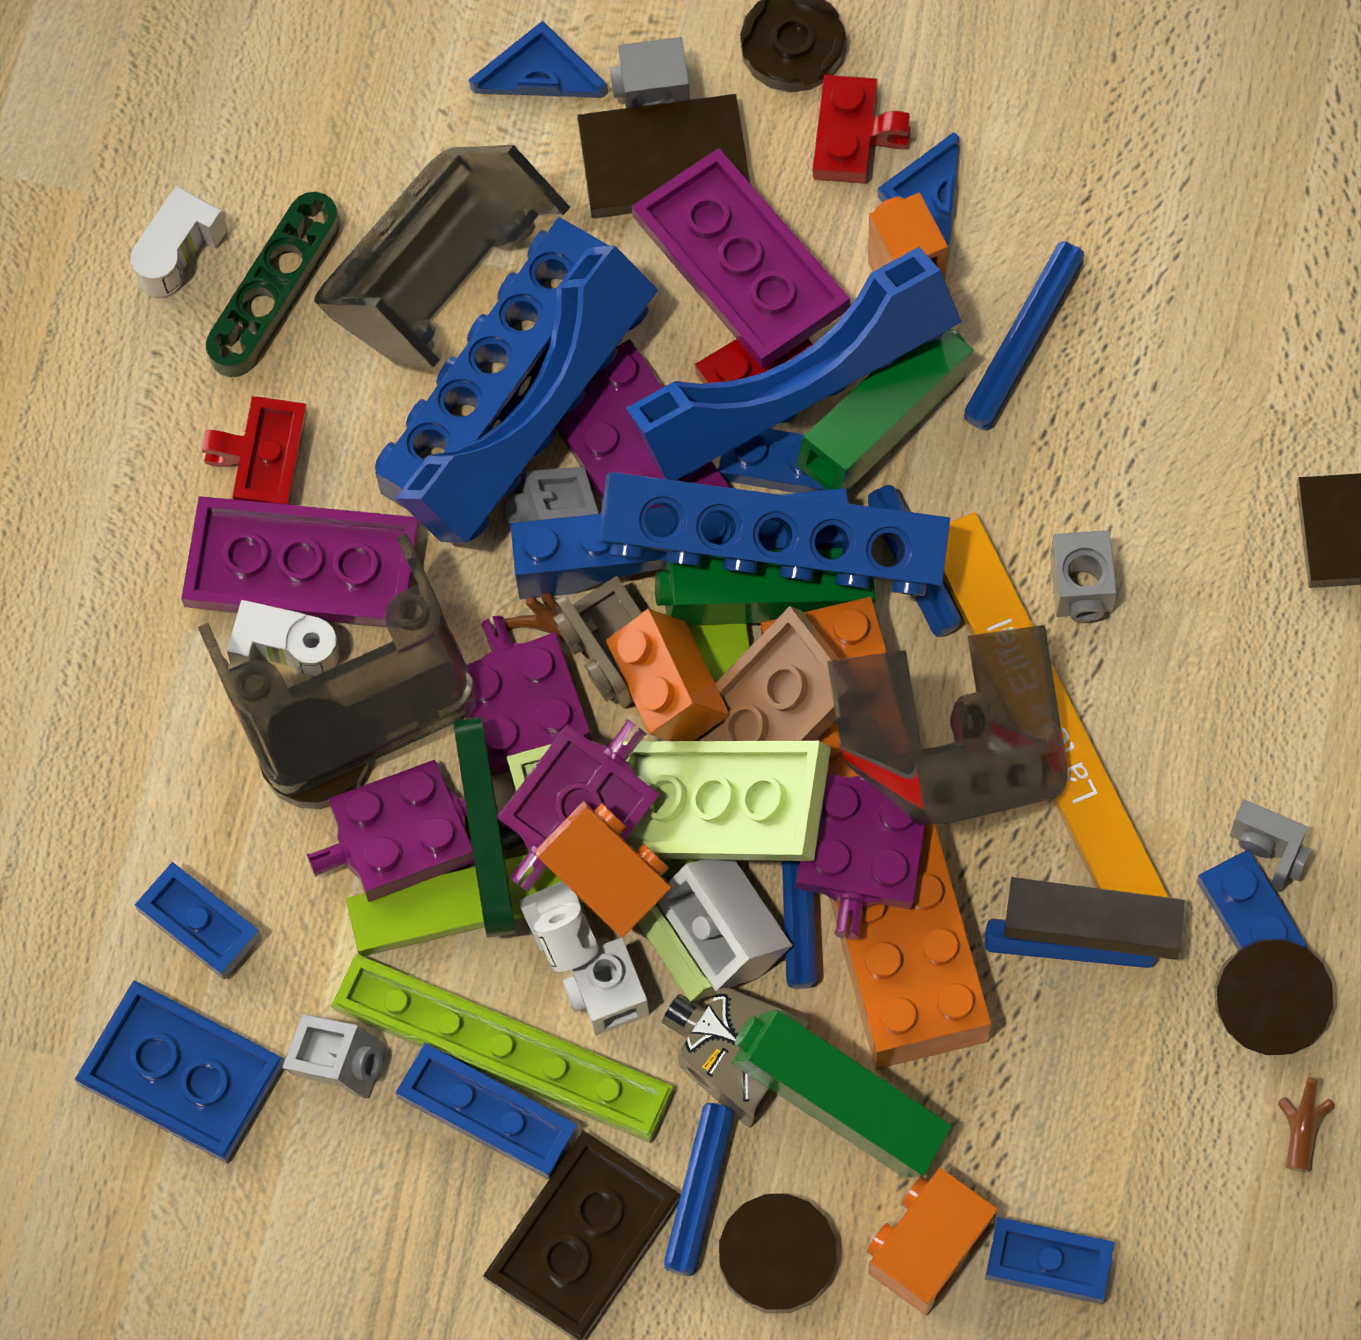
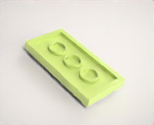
[623,741,831,861]

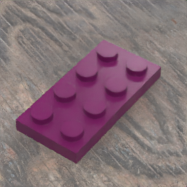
[631,148,850,369]
[555,339,730,508]
[181,496,420,629]

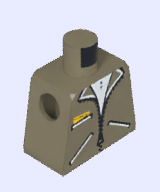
[662,987,810,1128]

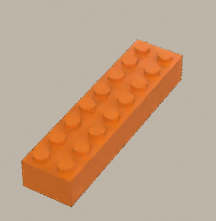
[761,597,991,1070]

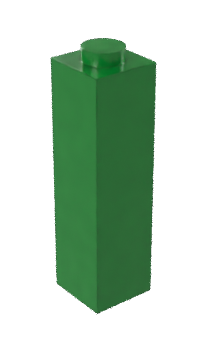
[796,328,973,491]
[655,548,876,625]
[731,1010,952,1178]

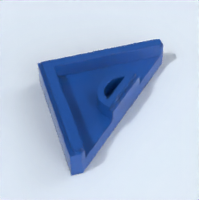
[469,20,608,98]
[877,132,960,262]

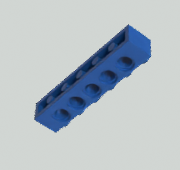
[375,217,610,509]
[598,472,951,596]

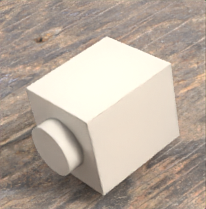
[562,937,649,1036]

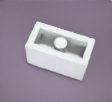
[657,859,792,991]

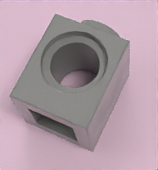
[610,37,690,108]
[1050,530,1116,622]

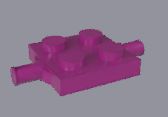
[450,615,593,776]
[497,719,660,892]
[794,744,930,940]
[306,759,497,902]

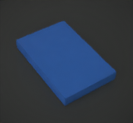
[74,980,285,1164]

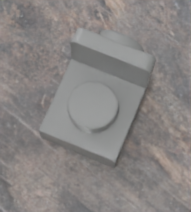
[505,467,599,524]
[1229,799,1312,892]
[282,1014,386,1098]

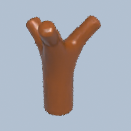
[505,593,585,653]
[1278,1077,1335,1172]

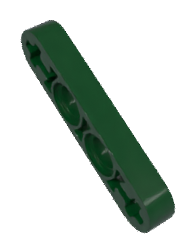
[206,192,340,377]
[453,716,516,938]

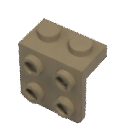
[553,576,642,709]

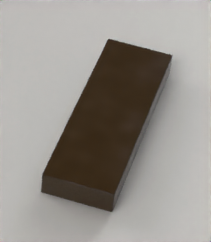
[1004,877,1185,960]

